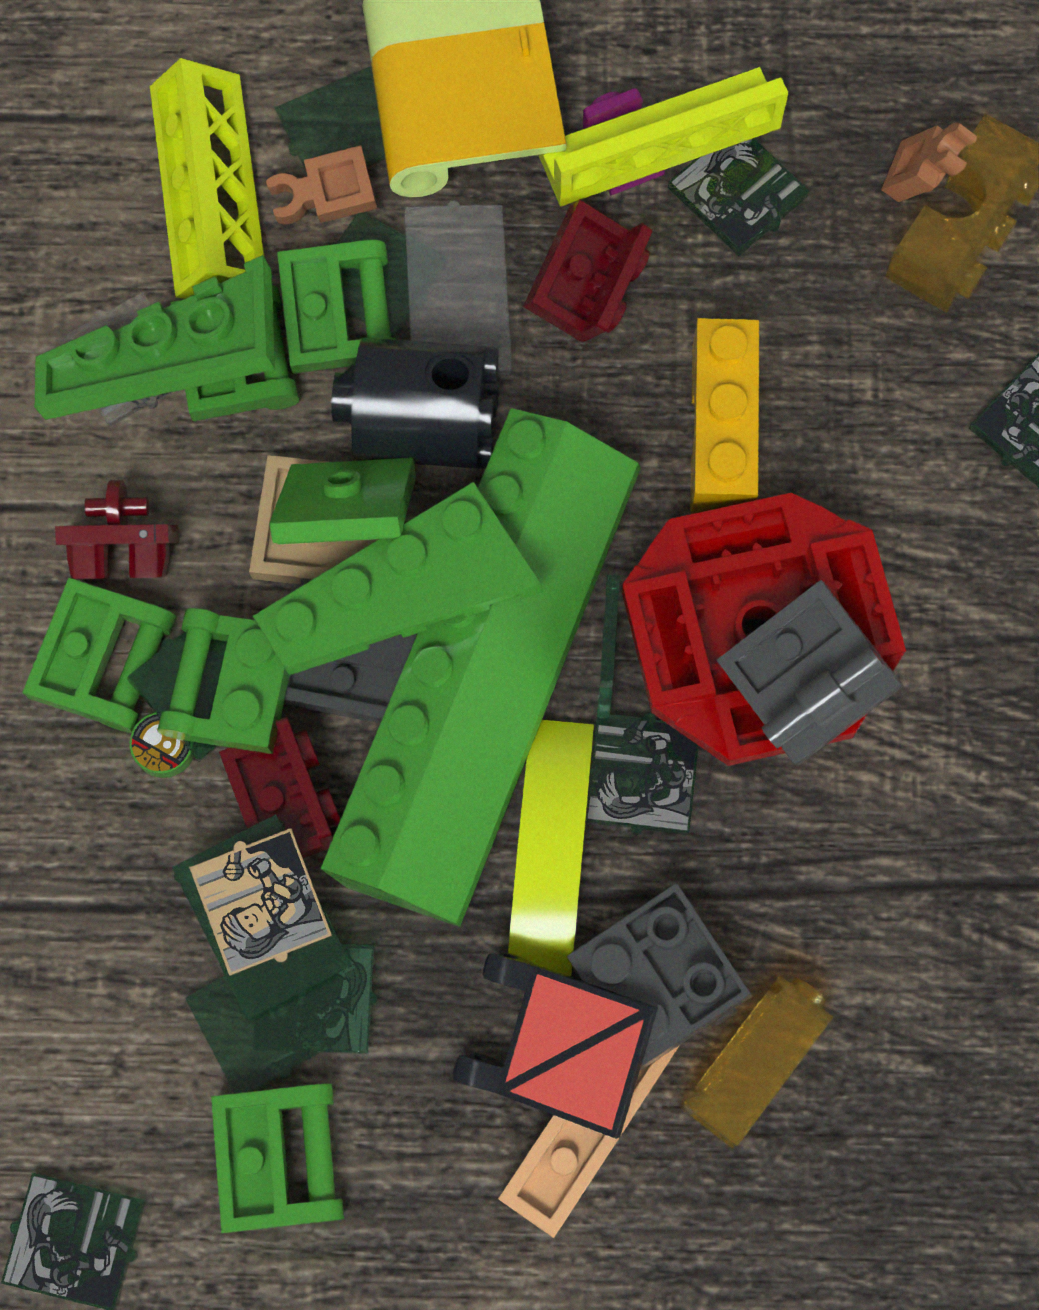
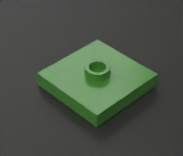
[269,457,416,544]

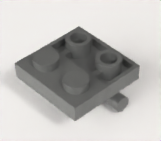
[284,578,418,723]
[717,580,904,765]
[567,883,753,1070]

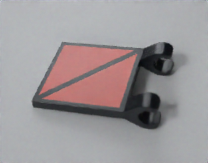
[453,953,658,1139]

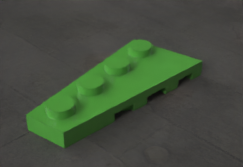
[34,255,275,420]
[253,482,543,675]

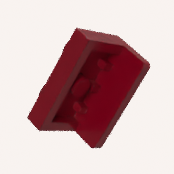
[523,199,653,343]
[219,717,341,859]

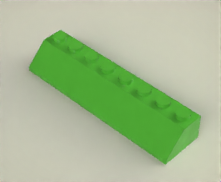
[321,408,641,927]

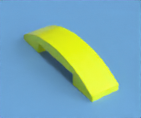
[508,720,594,977]

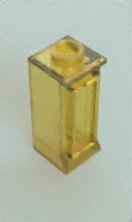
[679,976,833,1149]

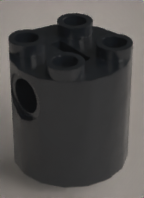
[331,337,499,469]

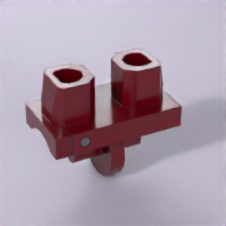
[55,480,179,579]

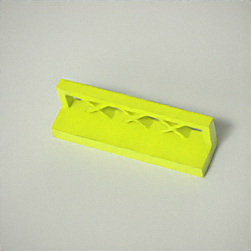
[150,58,264,299]
[539,67,788,207]

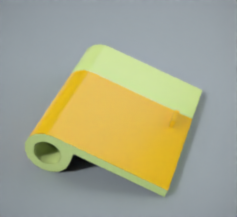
[362,0,566,197]

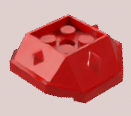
[622,493,906,766]

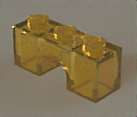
[885,113,1039,313]

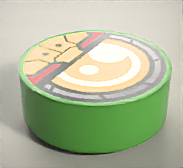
[130,712,196,778]

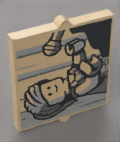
[189,828,332,976]

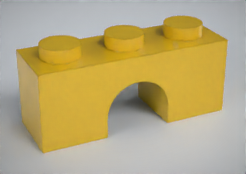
[690,318,759,514]

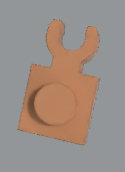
[881,123,978,202]
[266,145,377,225]

